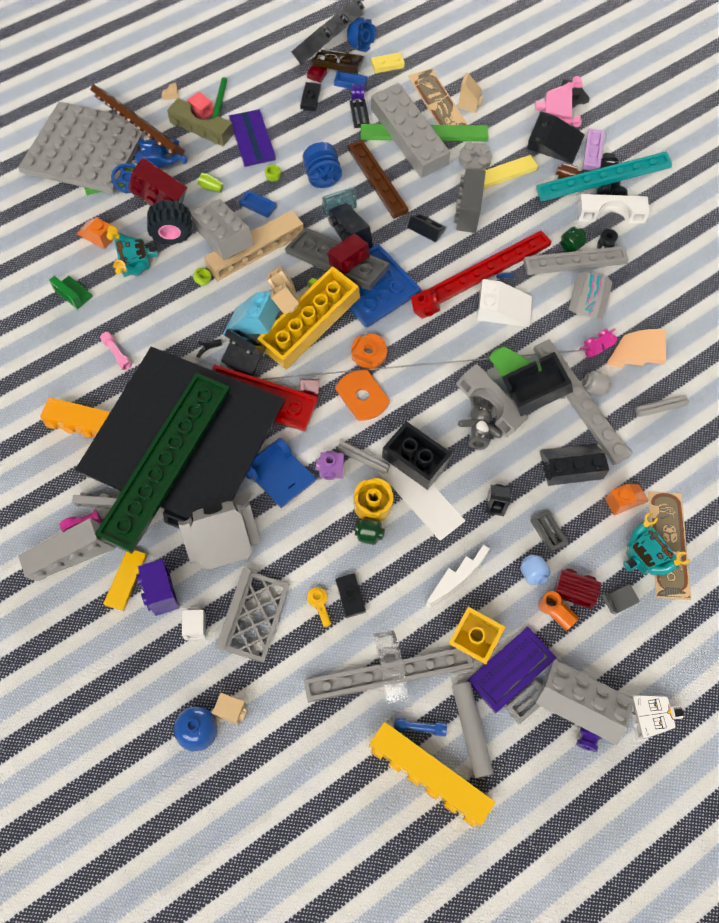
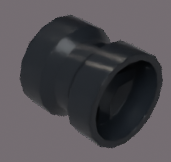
[597,229,618,249]

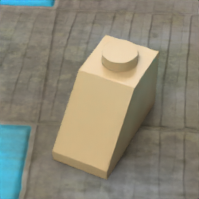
[458,73,483,113]

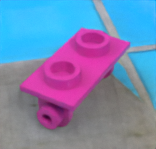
[579,328,617,358]

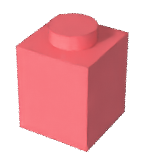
[187,91,214,120]

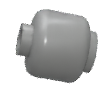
[582,370,612,397]

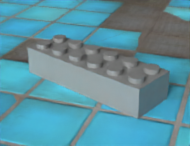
[371,83,450,178]

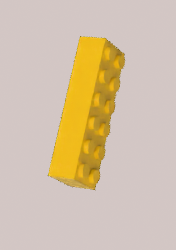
[257,266,360,370]

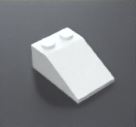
[477,279,532,327]

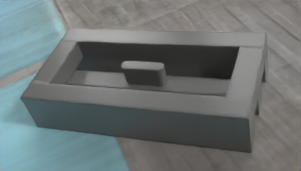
[530,510,569,554]

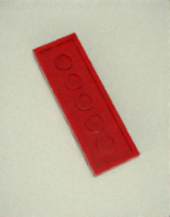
[212,364,318,432]

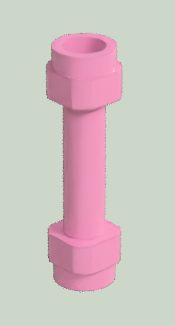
[100,332,132,370]

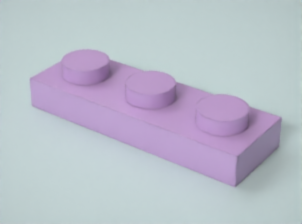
[582,128,605,171]

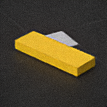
[103,550,147,612]

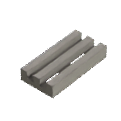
[505,680,541,724]

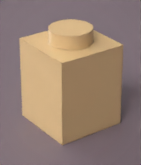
[212,693,248,726]

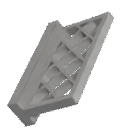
[216,567,289,663]

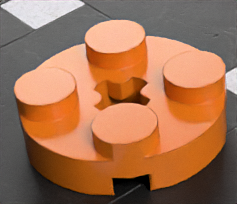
[351,334,387,369]

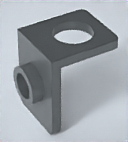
[602,584,640,614]

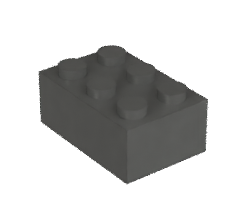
[454,169,486,233]

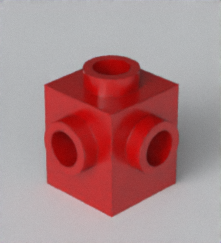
[410,289,440,319]

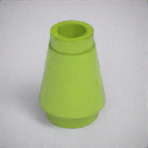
[198,172,224,193]

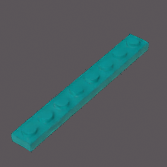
[536,151,672,202]

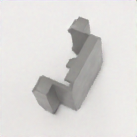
[178,501,261,570]

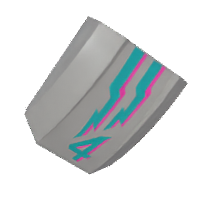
[568,271,613,319]

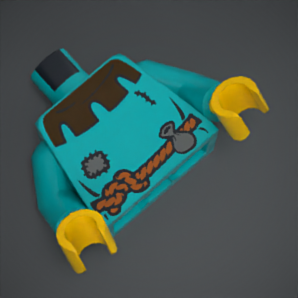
[107,226,158,277]
[623,513,691,575]

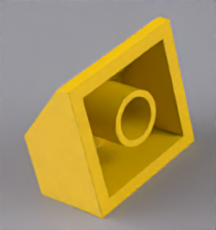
[448,607,506,665]

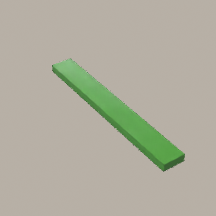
[361,124,489,142]

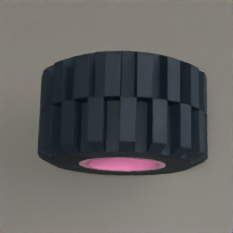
[147,200,191,244]

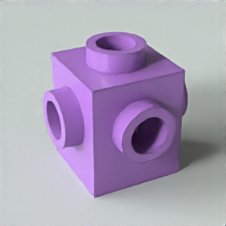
[316,451,344,480]

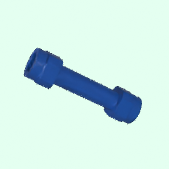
[394,718,447,736]

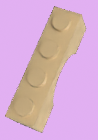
[266,266,299,315]

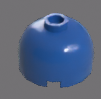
[347,18,376,52]
[173,706,218,752]

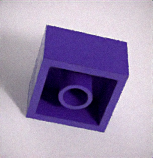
[136,559,179,616]

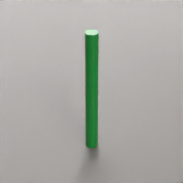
[212,77,227,119]

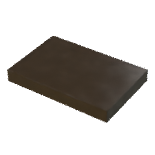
[312,49,364,74]

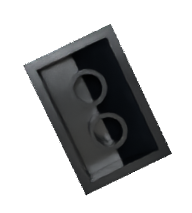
[540,444,609,486]

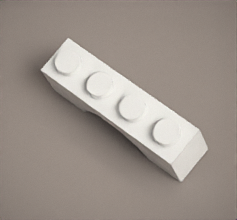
[577,194,650,223]

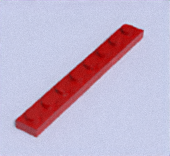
[429,230,551,304]

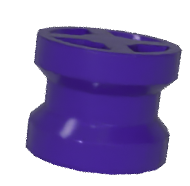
[351,84,364,100]
[576,727,601,752]

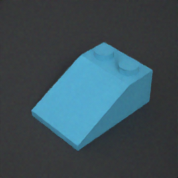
[223,291,280,335]

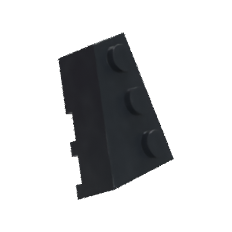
[328,202,373,249]

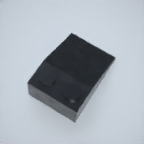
[527,111,585,165]

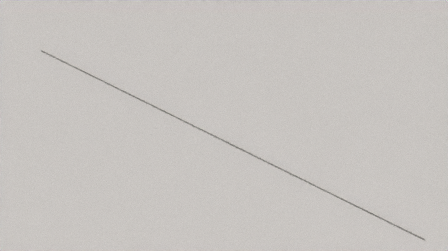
[263,349,585,380]

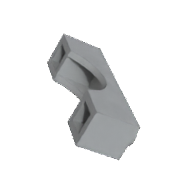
[456,364,529,438]

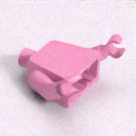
[535,76,583,127]

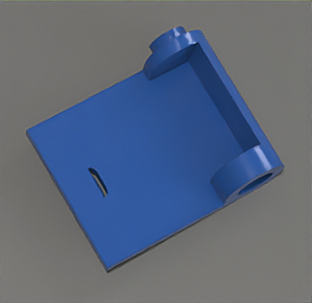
[246,438,317,508]

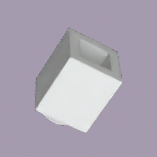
[182,607,206,640]

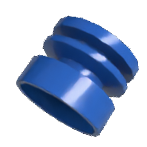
[302,142,342,188]

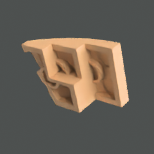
[607,329,666,367]

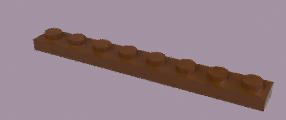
[90,84,186,156]

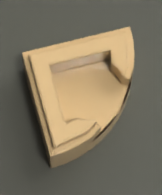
[162,83,178,100]

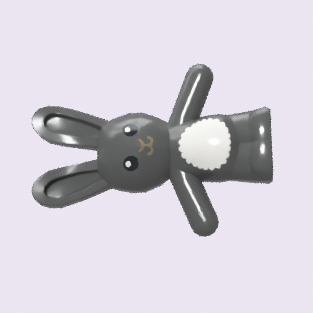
[458,396,502,450]

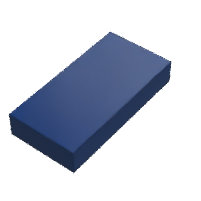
[334,71,368,90]
[239,190,277,218]

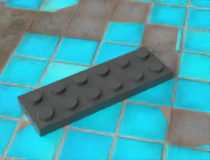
[285,227,390,291]

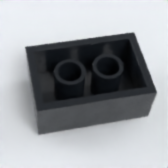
[382,421,453,490]

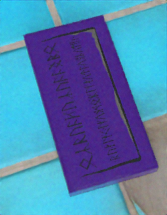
[467,627,557,714]

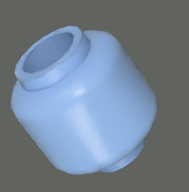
[520,555,551,586]

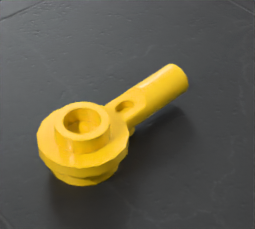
[307,587,331,627]

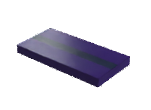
[229,109,276,167]

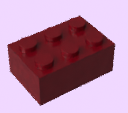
[128,158,188,206]

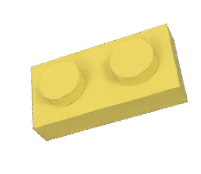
[371,52,405,73]

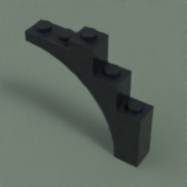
[291,0,365,65]

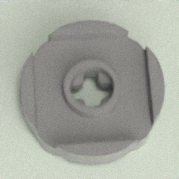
[459,142,492,171]

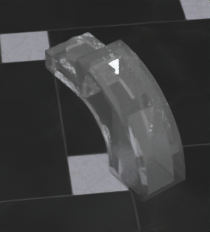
[374,630,408,704]

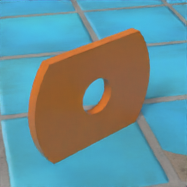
[335,370,390,421]

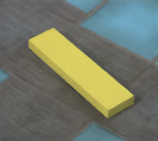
[484,155,538,189]

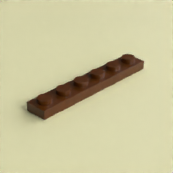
[348,140,408,219]

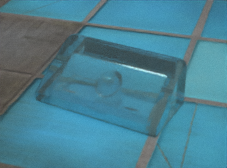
[322,187,357,217]

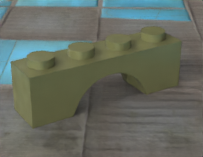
[167,98,234,147]

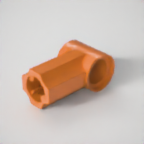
[538,591,579,631]

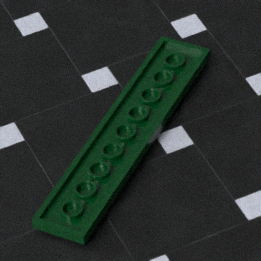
[94,373,230,554]

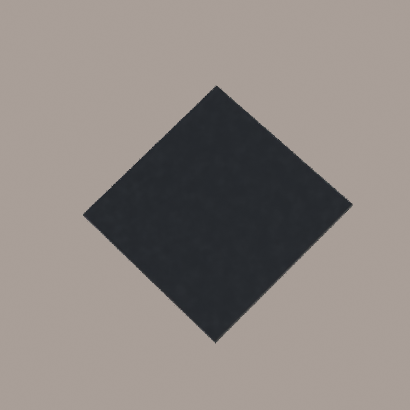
[75,346,285,521]

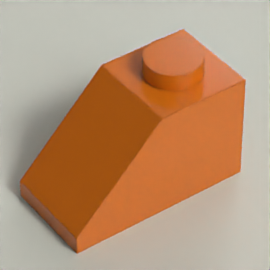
[77,217,115,249]
[605,484,649,516]

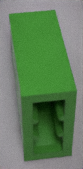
[489,347,542,377]

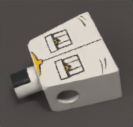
[631,696,683,741]

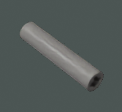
[452,682,494,779]

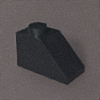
[485,484,511,517]

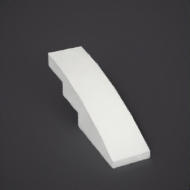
[426,545,490,608]

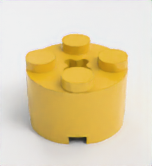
[354,478,393,521]

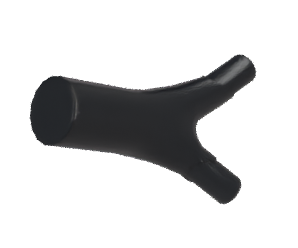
[196,339,222,358]

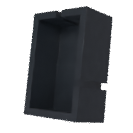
[502,352,573,416]

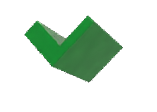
[49,276,93,310]

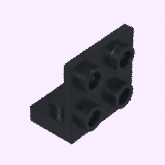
[221,329,266,376]

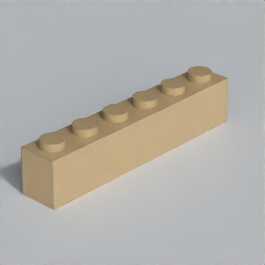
[204,210,304,282]

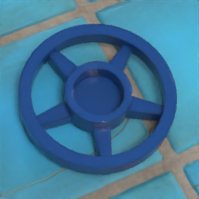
[111,163,136,194]

